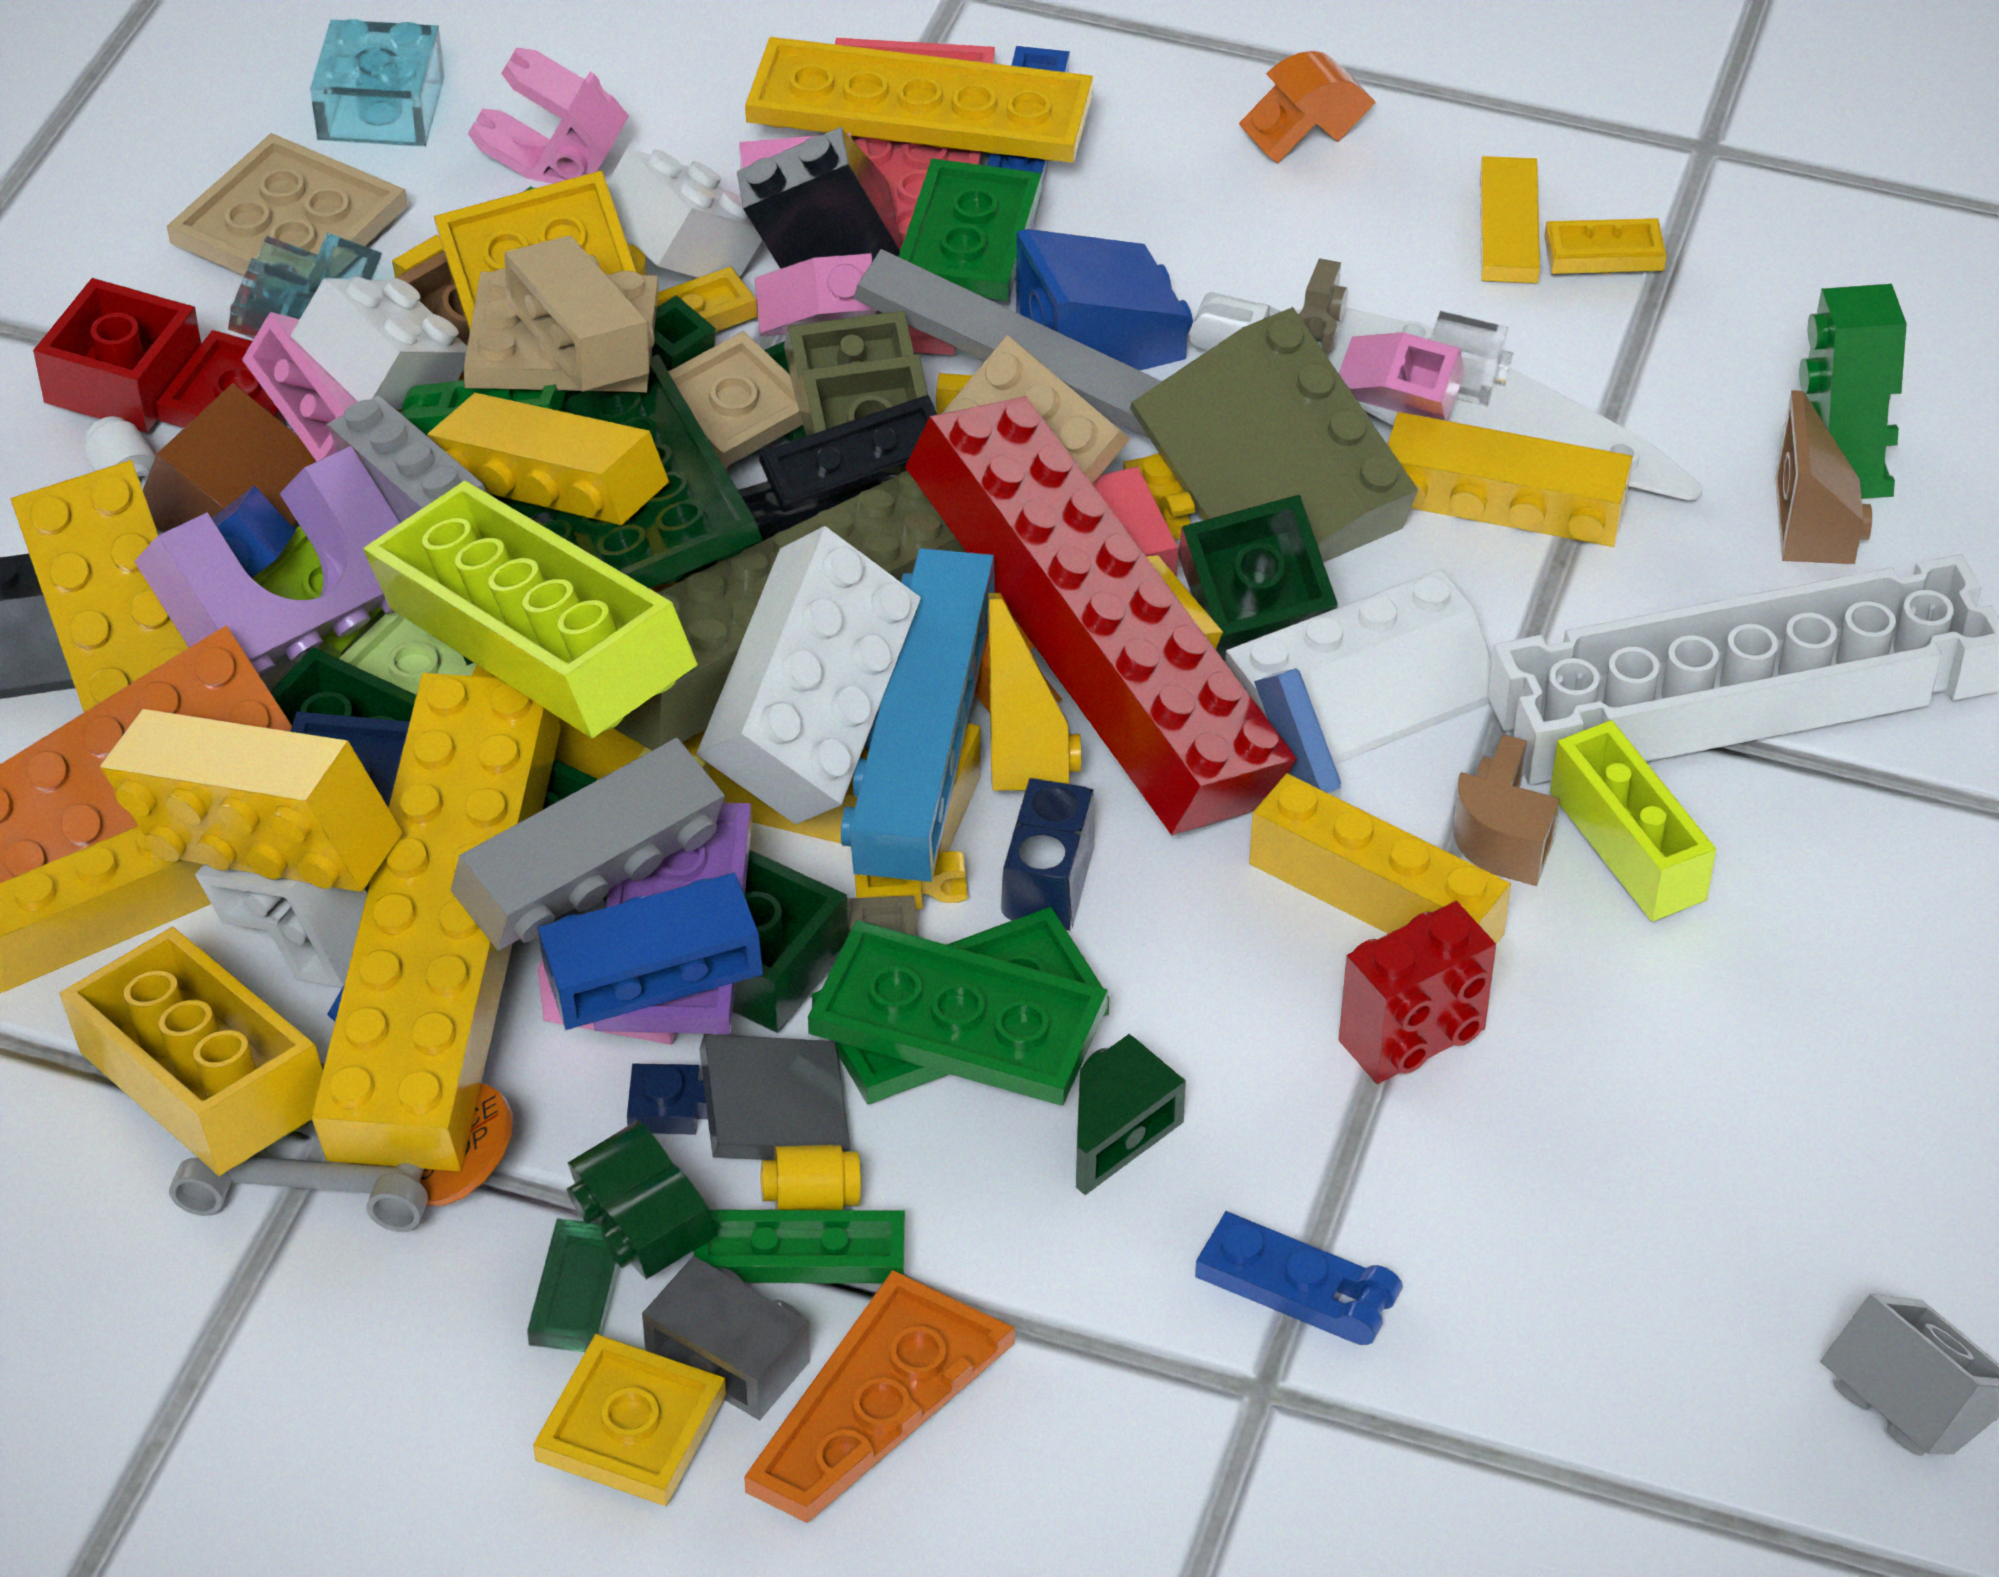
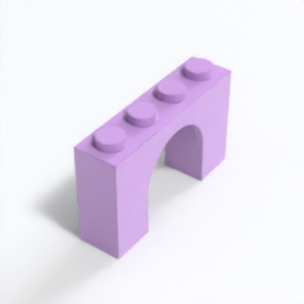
[134,446,400,677]

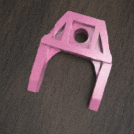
[468,48,629,184]

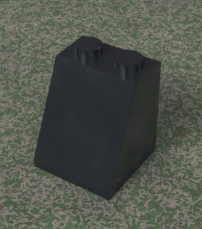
[737,127,902,269]

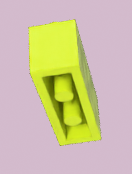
[1550,720,1716,922]

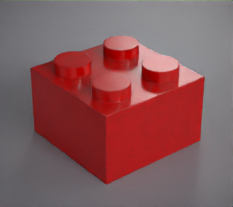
[33,278,201,433]

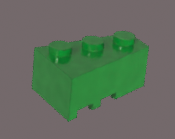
[1799,283,1907,499]

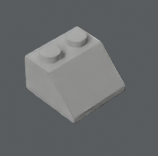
[1820,1294,1999,1456]

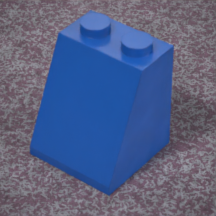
[1016,229,1193,371]

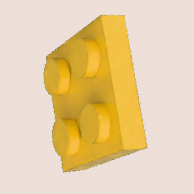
[533,1334,726,1507]

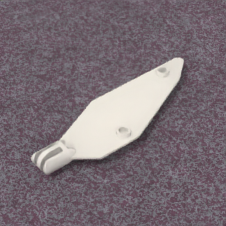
[1189,292,1703,500]

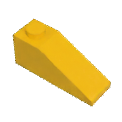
[988,593,1081,791]

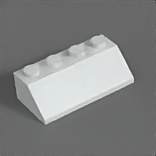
[1225,569,1491,764]

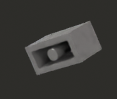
[642,1256,810,1421]

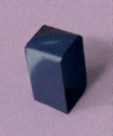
[1001,778,1094,931]

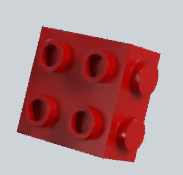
[1338,900,1496,1084]

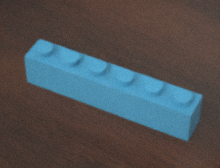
[841,548,996,882]

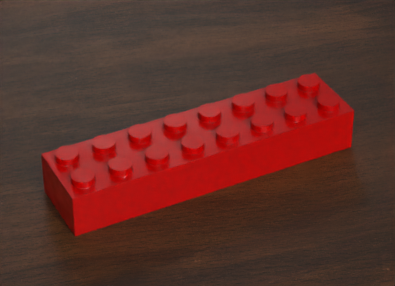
[905,396,1297,836]

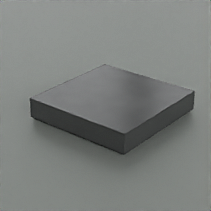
[699,1034,851,1160]

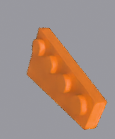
[744,1270,1015,1523]

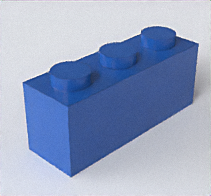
[537,872,763,1031]

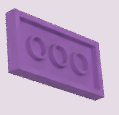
[593,803,752,1034]

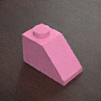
[755,253,877,336]

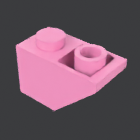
[1339,332,1465,421]

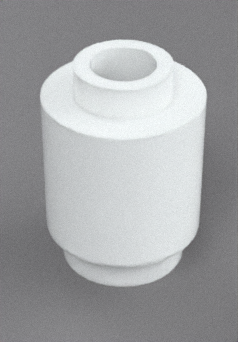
[84,416,155,490]

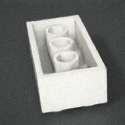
[696,526,921,825]

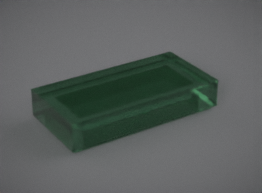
[527,1218,620,1352]

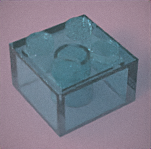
[310,19,444,147]

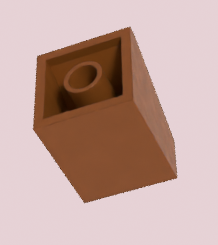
[143,383,317,532]

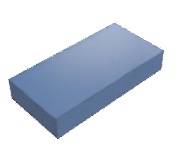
[1254,668,1341,793]

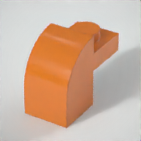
[1238,51,1376,164]

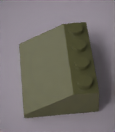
[1130,307,1418,563]

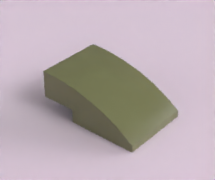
[784,310,928,475]

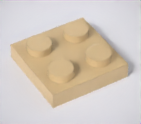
[668,331,803,468]

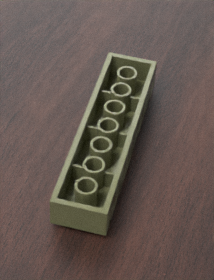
[613,471,967,750]

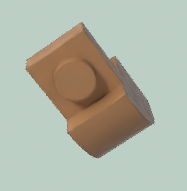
[1453,734,1560,886]

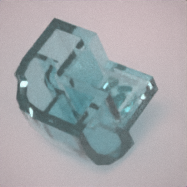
[228,232,382,339]

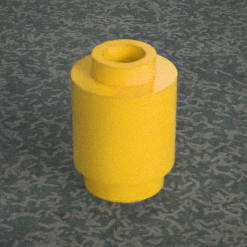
[760,1145,861,1210]

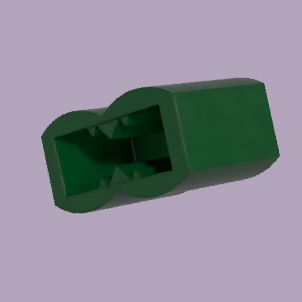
[566,1120,718,1280]

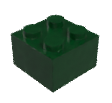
[1178,494,1338,661]

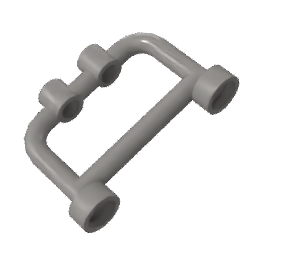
[169,1063,428,1232]

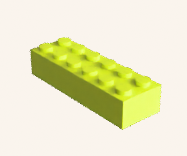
[362,480,698,739]

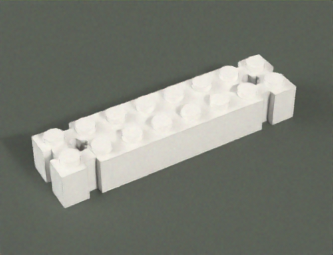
[1487,554,1999,785]

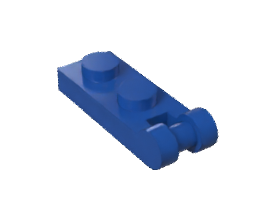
[1195,1211,1403,1345]

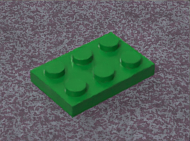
[898,158,1042,301]

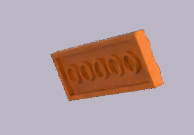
[0,625,292,883]

